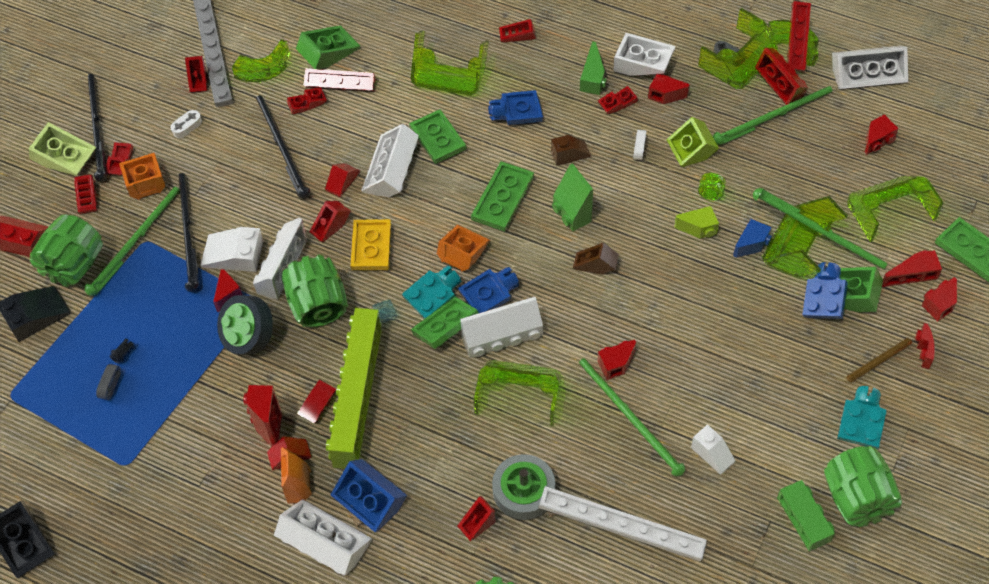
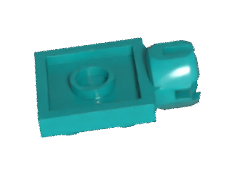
[402,265,461,319]
[837,386,887,450]

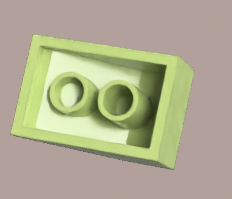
[28,122,96,176]

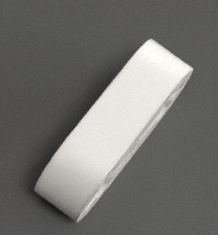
[171,110,202,138]
[633,130,646,161]

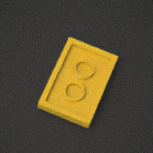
[350,219,391,270]

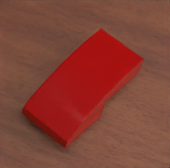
[598,86,638,114]
[287,87,327,115]
[915,323,935,369]
[298,379,337,424]

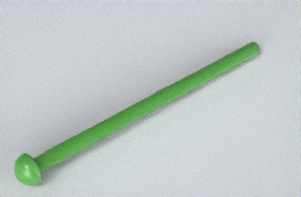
[713,86,833,145]
[84,187,180,296]
[753,188,887,269]
[579,358,685,477]

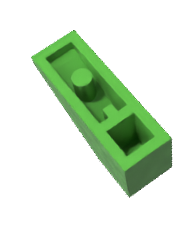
[580,41,607,95]

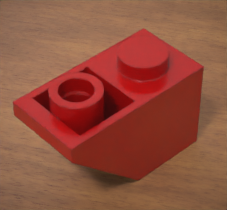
[648,74,690,104]
[864,114,899,155]
[921,277,957,322]
[597,339,636,380]

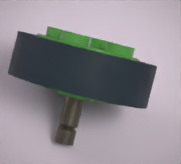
[217,295,273,354]

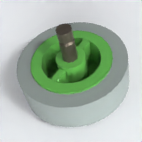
[492,454,555,520]

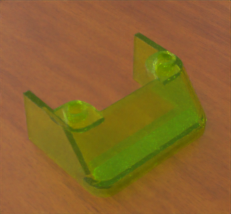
[698,8,778,89]
[410,30,489,95]
[847,176,944,242]
[762,196,848,277]
[473,360,562,426]

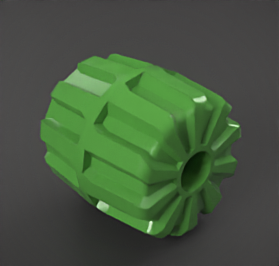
[30,214,103,287]
[282,254,348,328]
[824,446,902,527]

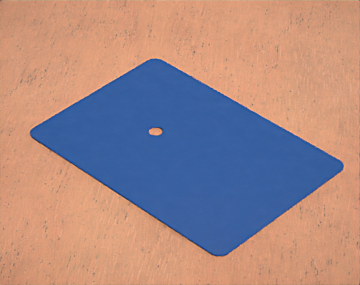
[10,242,251,466]

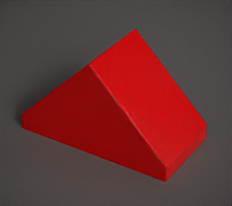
[185,55,207,92]
[325,163,360,197]
[213,269,242,312]
[267,436,312,471]
[457,496,496,541]

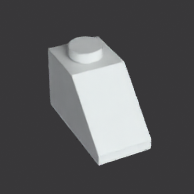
[691,424,735,475]

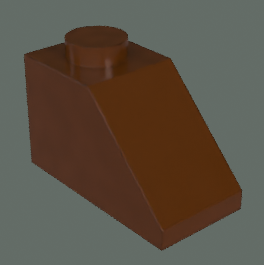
[551,135,591,166]
[573,242,619,275]

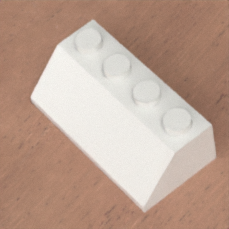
[832,46,908,89]
[361,124,419,198]
[253,218,307,300]
[460,297,543,358]
[274,500,372,576]

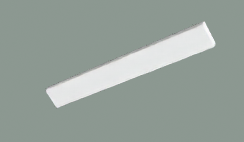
[538,486,707,561]

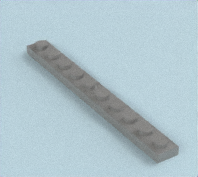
[193,0,233,107]

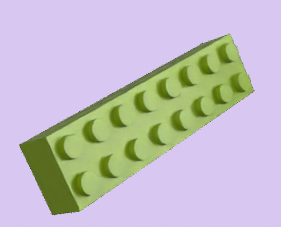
[326,308,382,469]

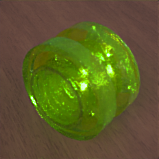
[698,173,726,200]

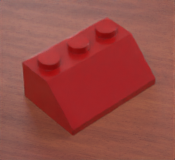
[755,47,808,105]
[0,215,49,257]
[243,385,282,447]

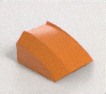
[119,153,165,200]
[437,225,490,272]
[281,447,312,504]

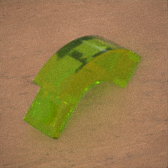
[766,20,819,67]
[232,39,290,82]

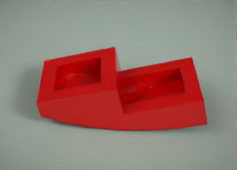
[106,142,134,176]

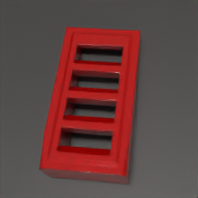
[499,19,536,42]
[74,175,97,214]

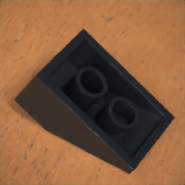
[0,286,71,342]
[0,501,55,578]

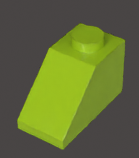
[674,206,719,239]

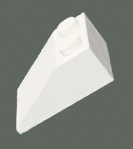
[614,33,675,76]
[201,227,263,272]

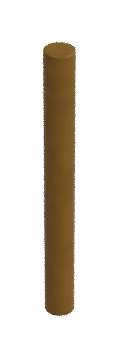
[846,337,912,383]

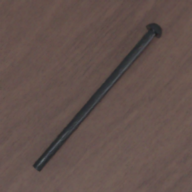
[87,74,108,182]
[256,95,311,199]
[178,173,200,292]

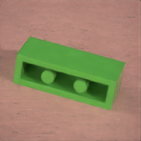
[777,480,835,552]

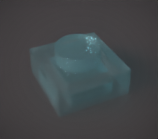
[372,299,397,324]

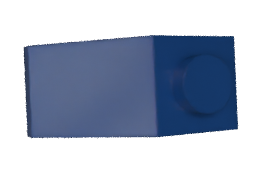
[733,219,772,258]

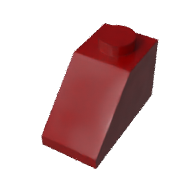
[309,201,351,242]

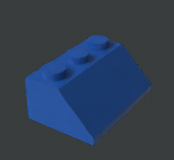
[330,459,408,532]

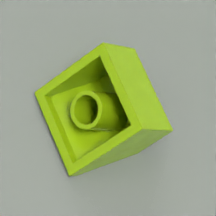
[666,117,719,167]

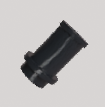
[109,339,135,363]

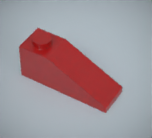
[882,250,942,287]

